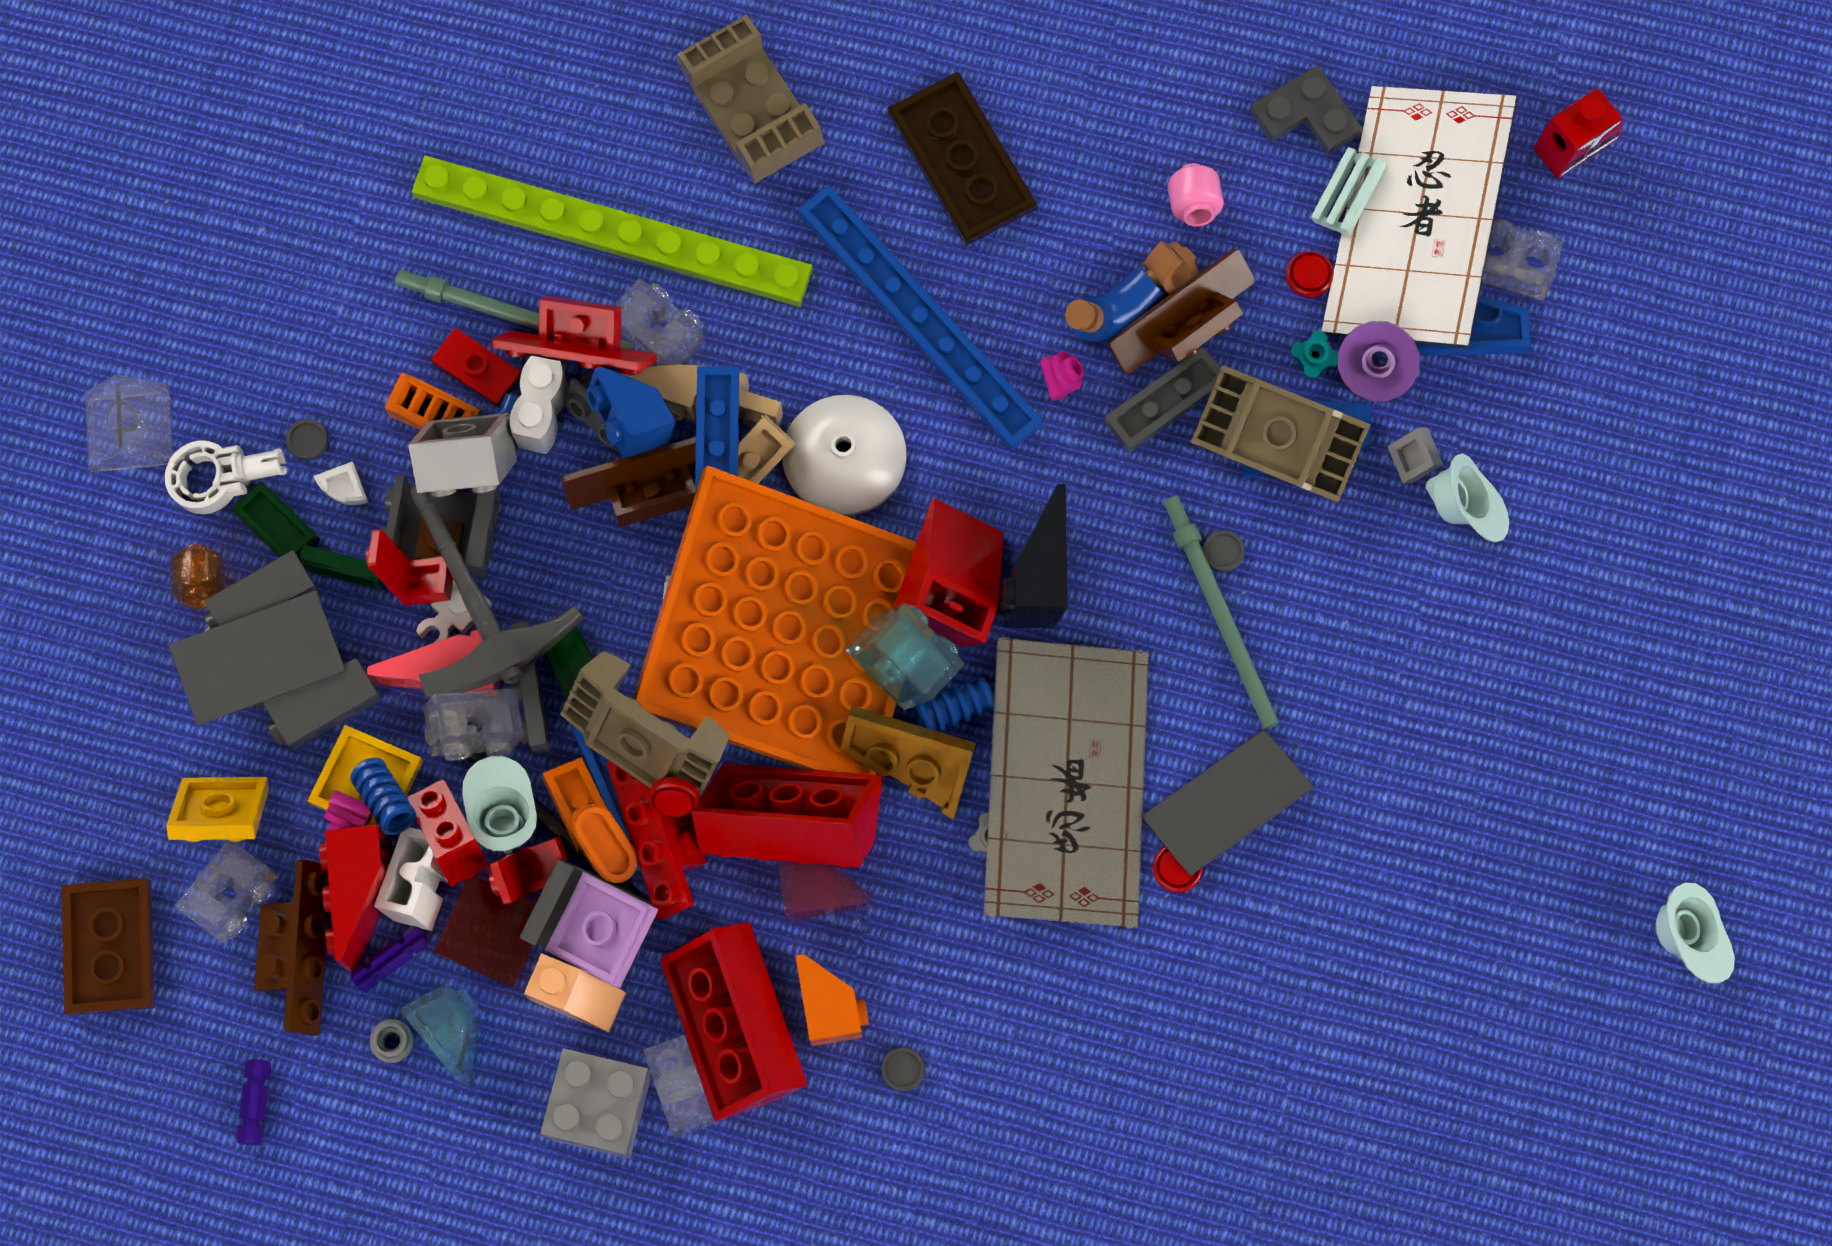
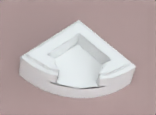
[314,461,369,505]

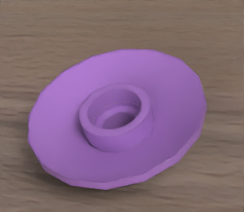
[1338,321,1420,402]

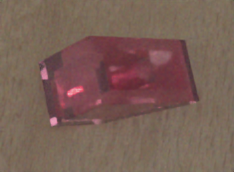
[778,861,872,921]

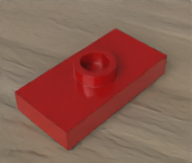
[431,328,521,408]

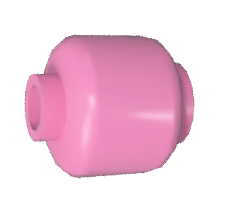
[1167,163,1224,226]

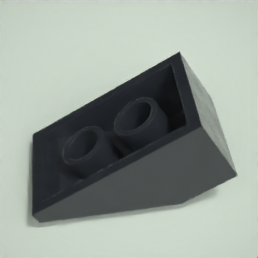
[997,484,1067,629]

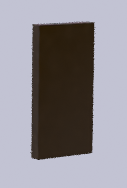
[888,72,1037,246]

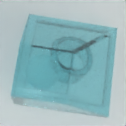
[400,982,480,1088]

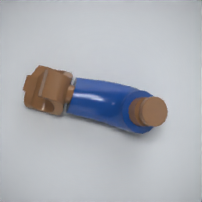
[1065,241,1199,343]

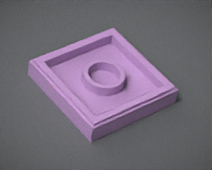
[545,872,659,988]

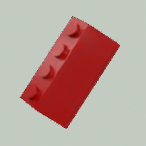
[691,763,882,868]
[660,922,808,1122]

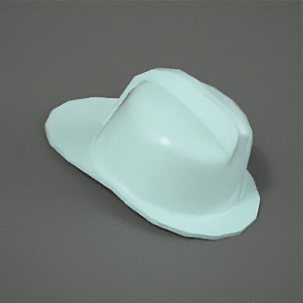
[1426,454,1509,543]
[462,756,537,854]
[1656,883,1735,984]

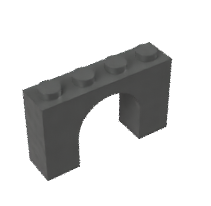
[204,550,382,751]

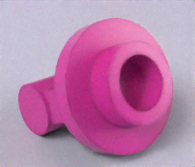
[1040,351,1084,401]
[323,790,373,830]

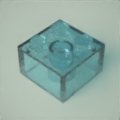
[846,603,965,710]

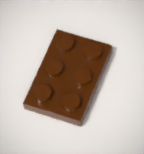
[61,878,155,1016]

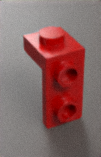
[366,529,453,606]
[407,780,489,887]
[489,836,569,905]

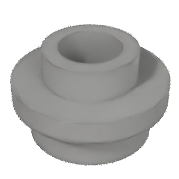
[369,1019,414,1063]

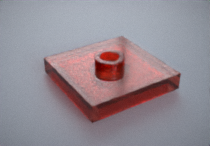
[433,876,535,988]

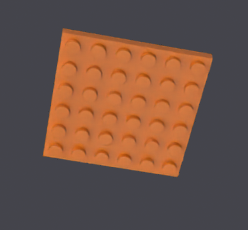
[633,466,918,774]

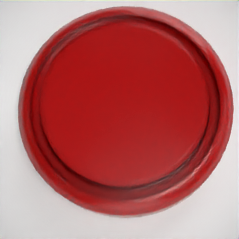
[1286,251,1334,298]
[649,777,699,817]
[1153,847,1203,893]

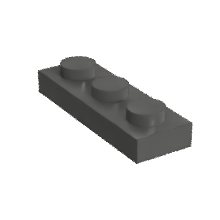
[1104,347,1221,454]
[511,621,551,755]

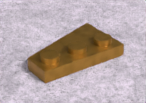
[840,706,976,820]

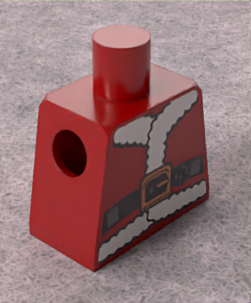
[1533,89,1623,180]

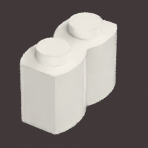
[510,356,568,454]

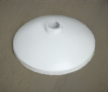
[782,395,907,516]

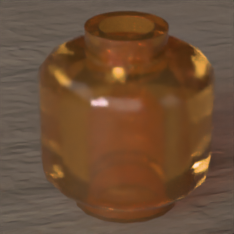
[169,544,226,609]

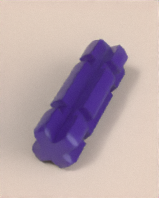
[350,926,429,993]
[236,1059,271,1146]

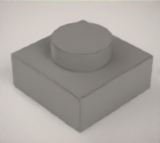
[1387,427,1444,484]

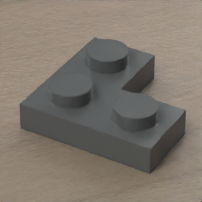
[1249,65,1363,155]

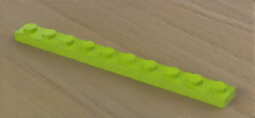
[412,156,813,307]

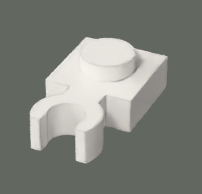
[416,580,492,643]

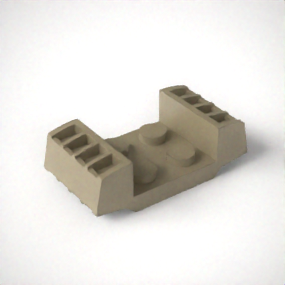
[676,14,825,184]
[1191,365,1371,502]
[560,651,730,798]

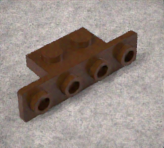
[1107,249,1255,375]
[561,437,696,527]
[254,860,329,1036]

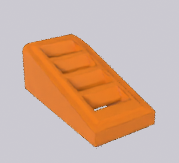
[385,372,481,430]

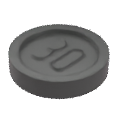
[286,419,328,461]
[1203,530,1245,573]
[881,1048,925,1092]

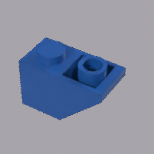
[586,367,676,458]

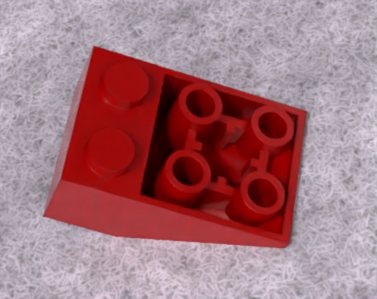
[891,498,1004,648]
[319,825,392,973]

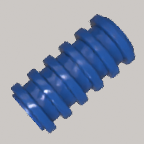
[914,677,995,732]
[350,758,416,835]

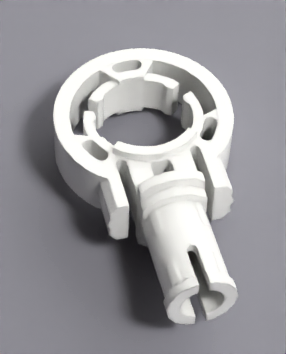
[165,441,286,514]

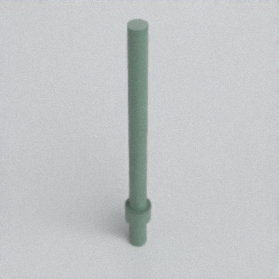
[395,269,633,349]
[1163,495,1279,730]

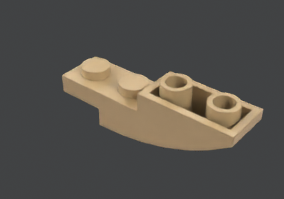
[622,364,783,427]

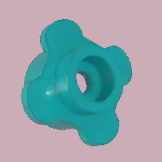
[1291,331,1338,379]

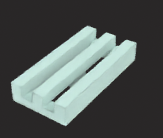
[1311,147,1387,236]

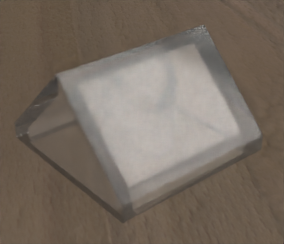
[85,374,173,473]

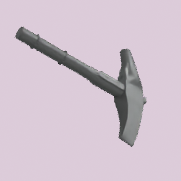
[409,486,584,698]

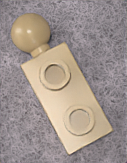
[738,415,796,484]

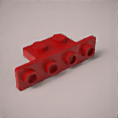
[492,296,657,375]
[607,760,707,920]

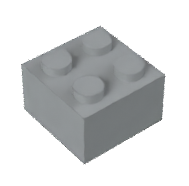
[408,413,517,497]
[540,1048,652,1159]

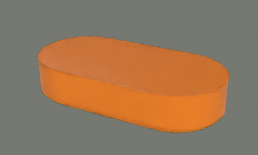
[569,804,638,883]

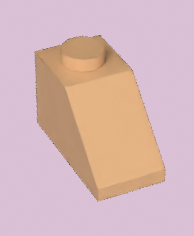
[524,953,626,1033]

